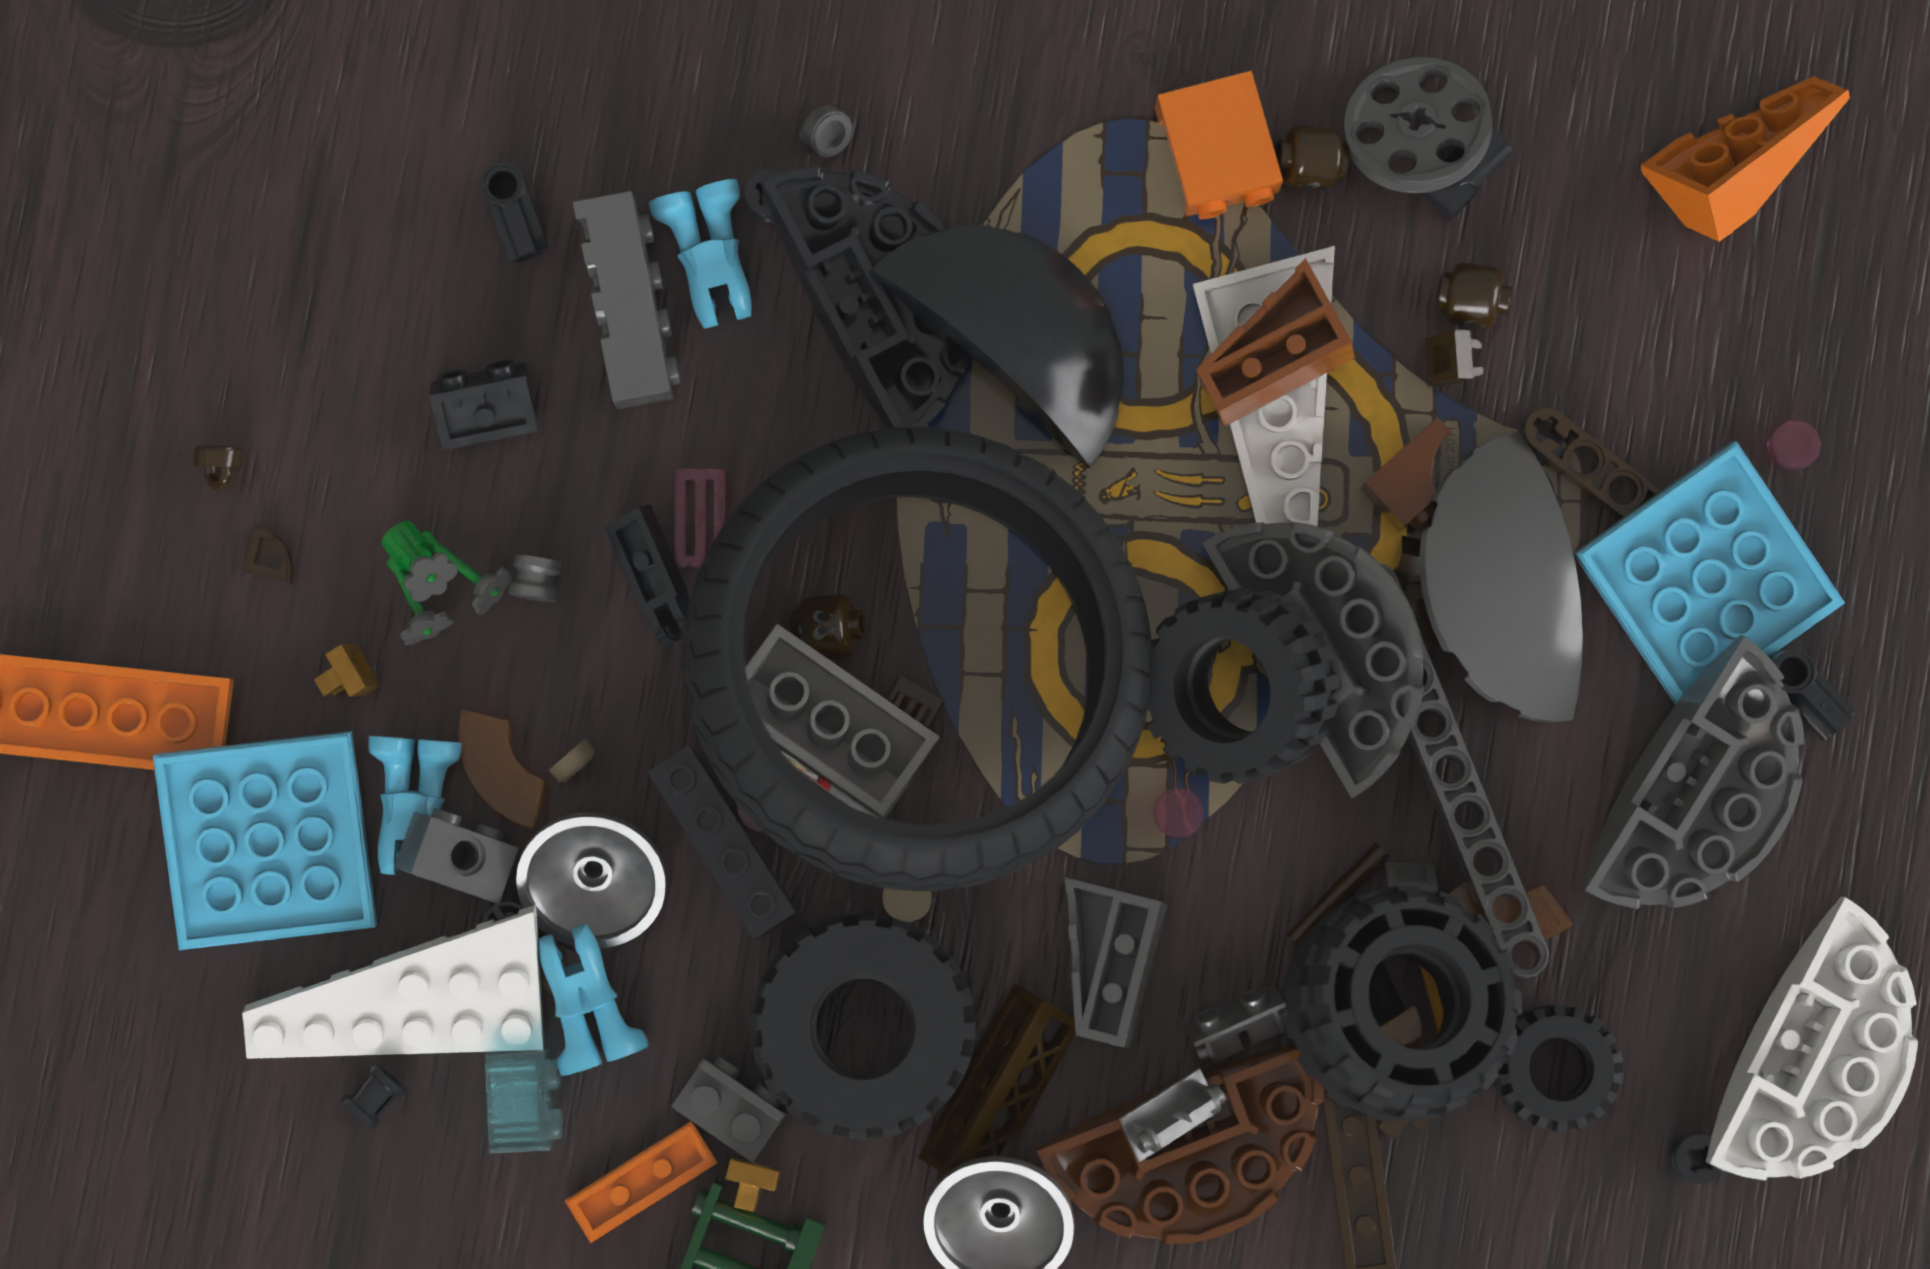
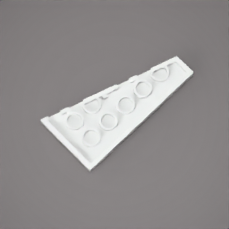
[1193,246,1335,526]
[242,904,545,1059]

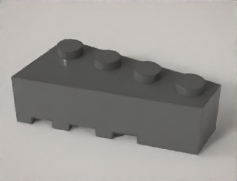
[573,191,681,410]

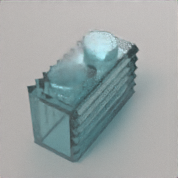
[485,1049,562,1154]

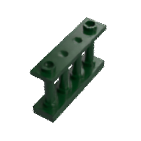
[680,1180,827,1269]

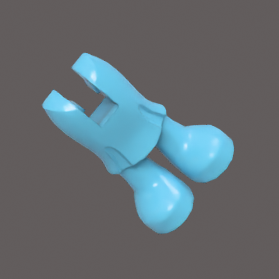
[648,179,752,329]
[368,736,462,877]
[538,923,650,1076]

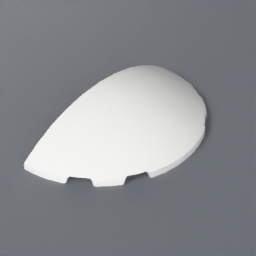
[1706,897,1918,1180]

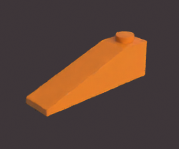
[1640,76,1850,242]

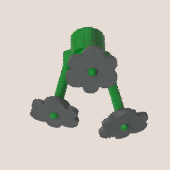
[381,521,513,645]

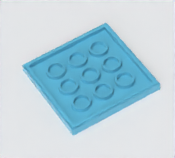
[1573,441,1845,705]
[153,731,377,950]

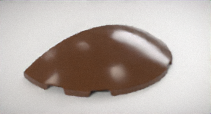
[1035,1044,1324,1245]

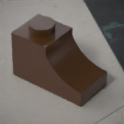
[1360,417,1451,532]

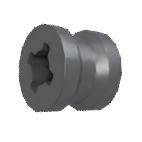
[508,554,563,602]

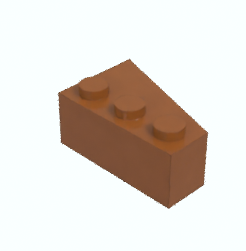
[1196,258,1355,427]

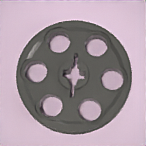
[1344,57,1492,193]

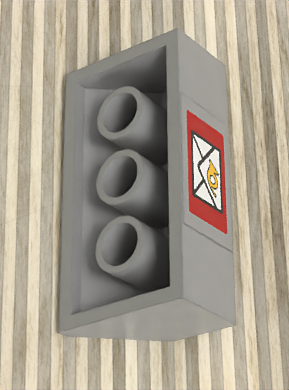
[745,624,940,819]

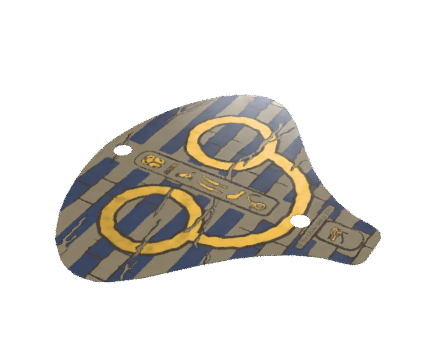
[897,118,1581,864]

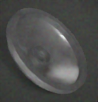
[516,812,666,949]
[924,1157,1074,1269]

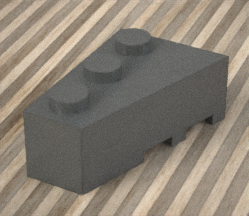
[1065,877,1168,1049]

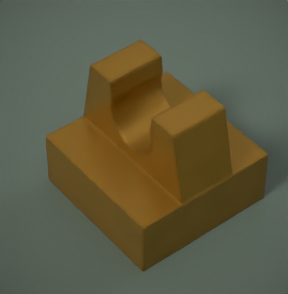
[314,644,382,697]
[725,1157,782,1212]

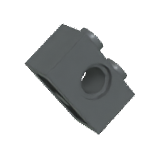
[394,808,519,904]

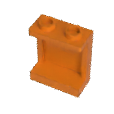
[1154,70,1283,220]

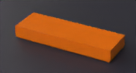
[565,1121,719,1243]

